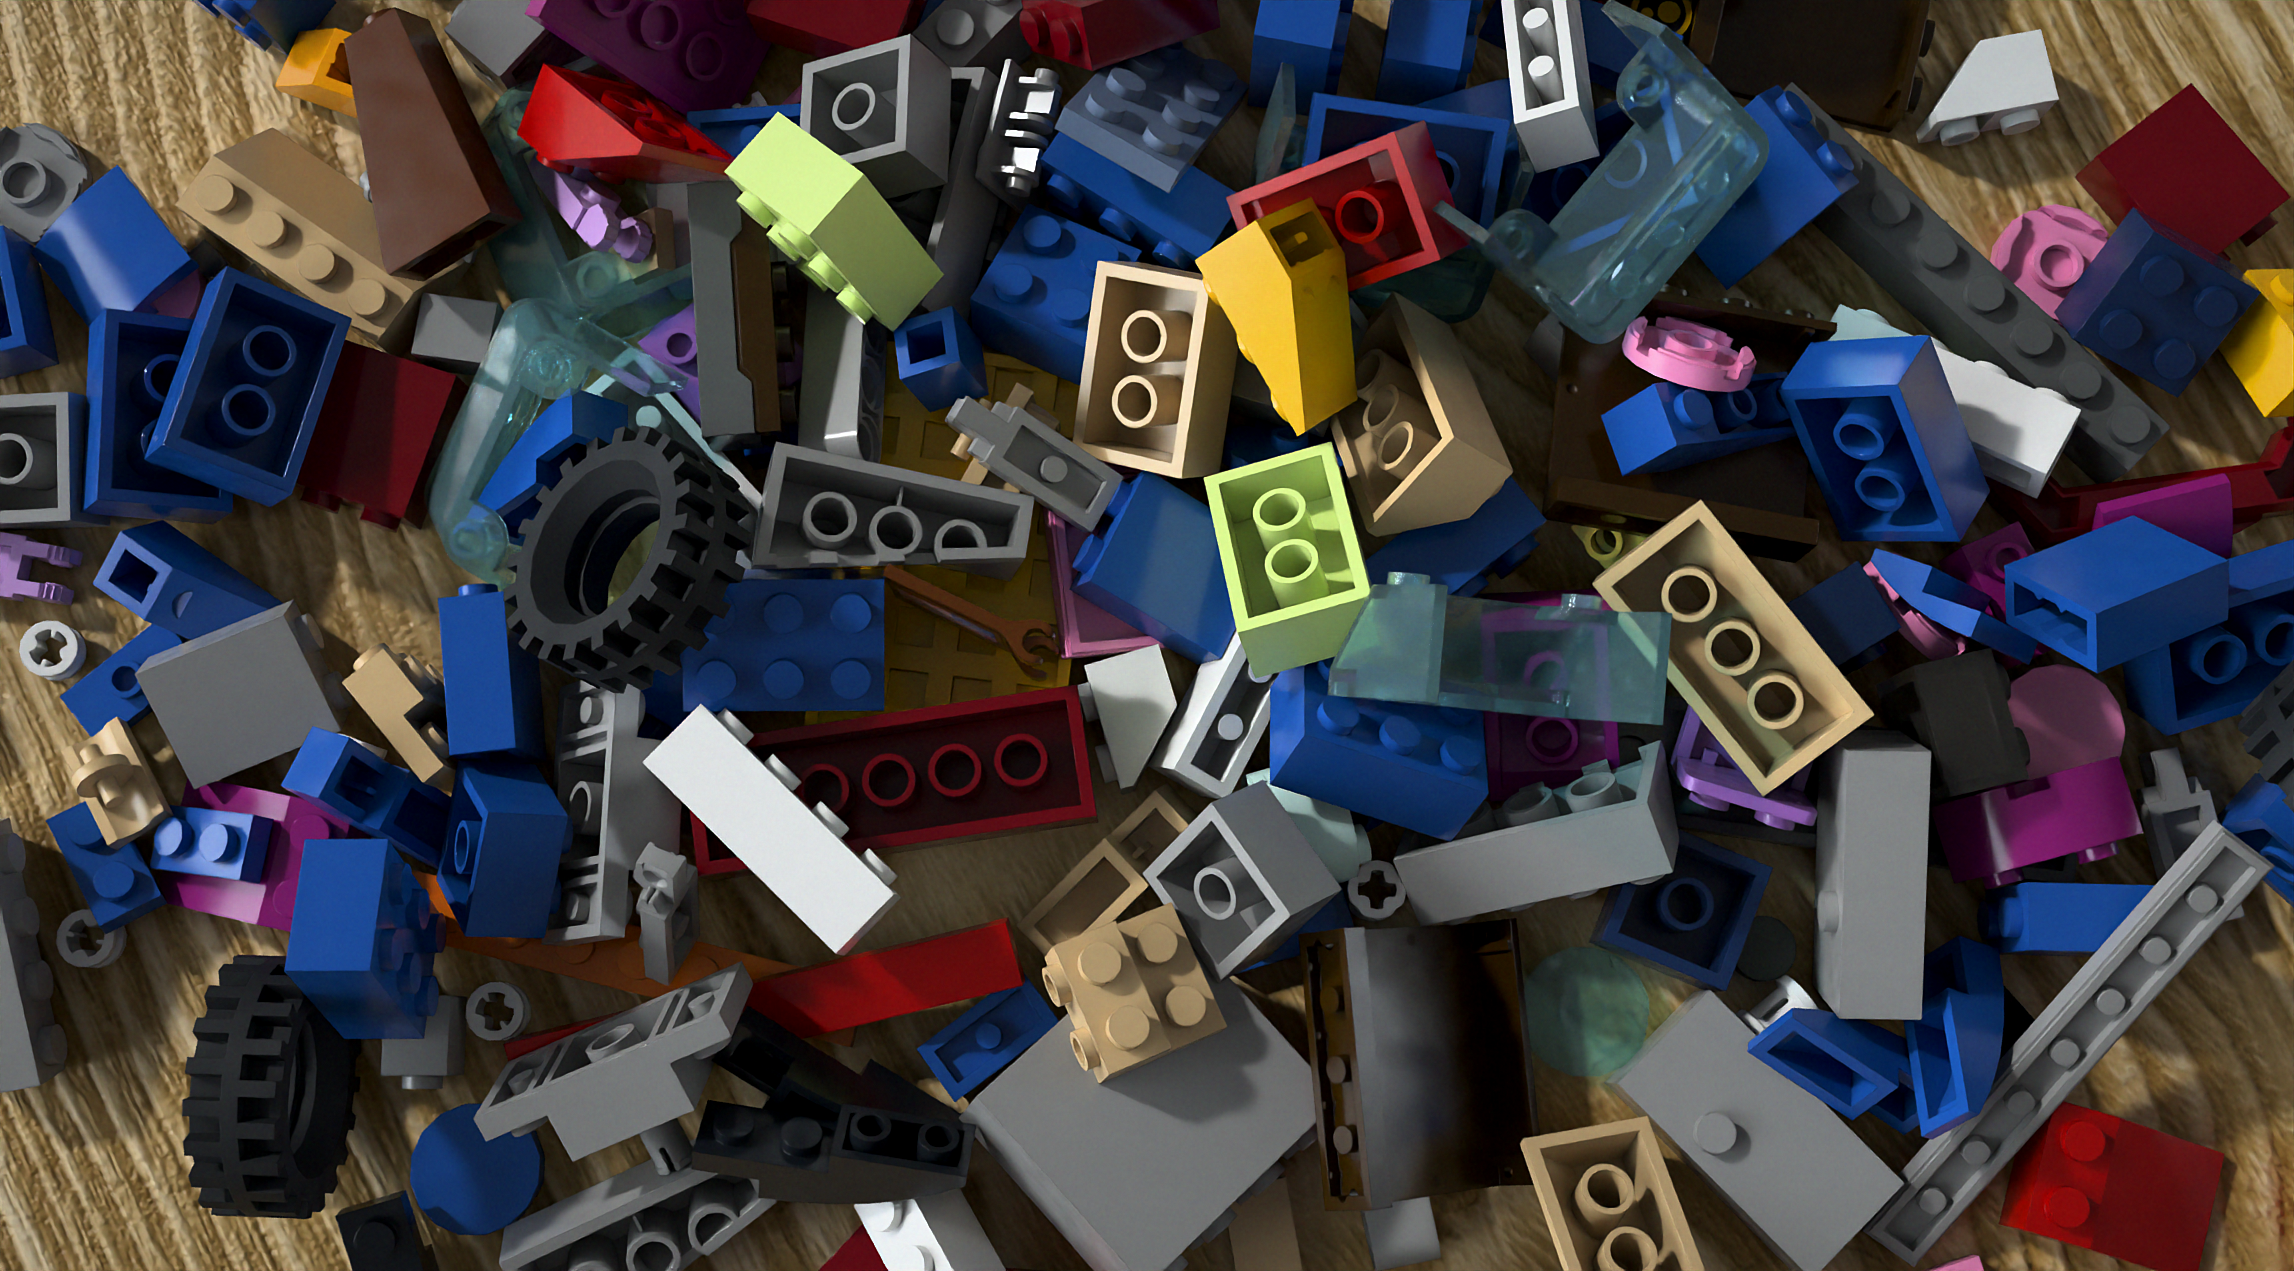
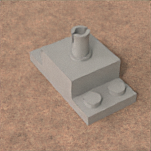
[541,680,693,947]
[473,961,753,1175]

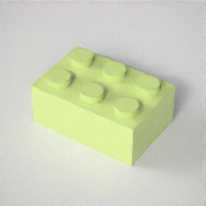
[724,112,944,332]
[1204,441,1386,679]

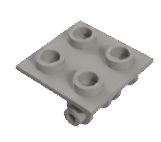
[975,59,1064,215]

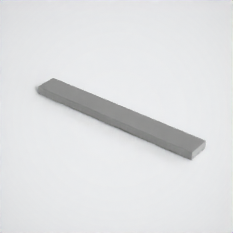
[1862,819,2275,1267]

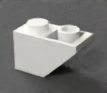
[1916,29,2059,146]
[1077,644,1177,795]

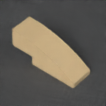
[1016,783,1198,956]

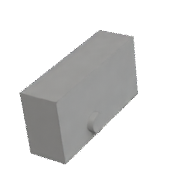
[1812,730,1931,1020]
[1604,990,1905,1271]

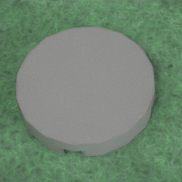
[0,123,93,246]

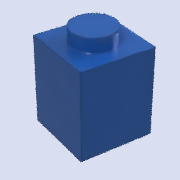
[894,306,989,412]

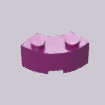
[1930,756,2144,889]

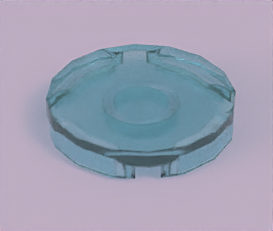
[1524,947,1650,1076]

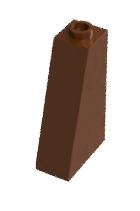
[344,7,524,282]

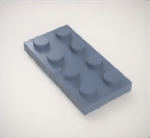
[1054,41,1249,193]

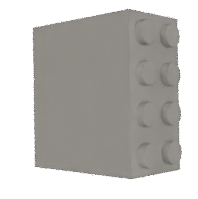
[959,943,1318,1271]

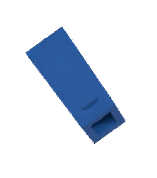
[1601,372,1798,476]
[93,520,283,640]

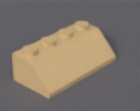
[175,127,472,358]
[1329,291,1514,537]
[1592,499,1875,797]
[1520,1116,1705,1271]

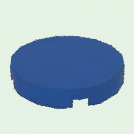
[410,1103,545,1235]

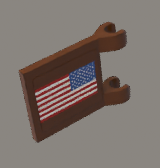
[883,564,1060,681]

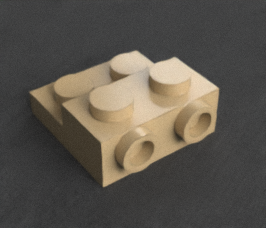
[342,643,460,793]
[1042,902,1227,1084]

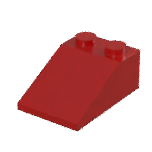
[517,63,736,185]
[1226,120,1469,292]
[1999,1101,2225,1271]

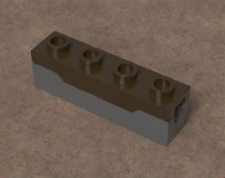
[687,180,799,452]

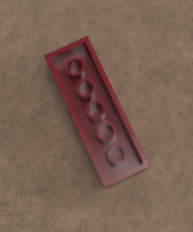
[690,685,1099,881]

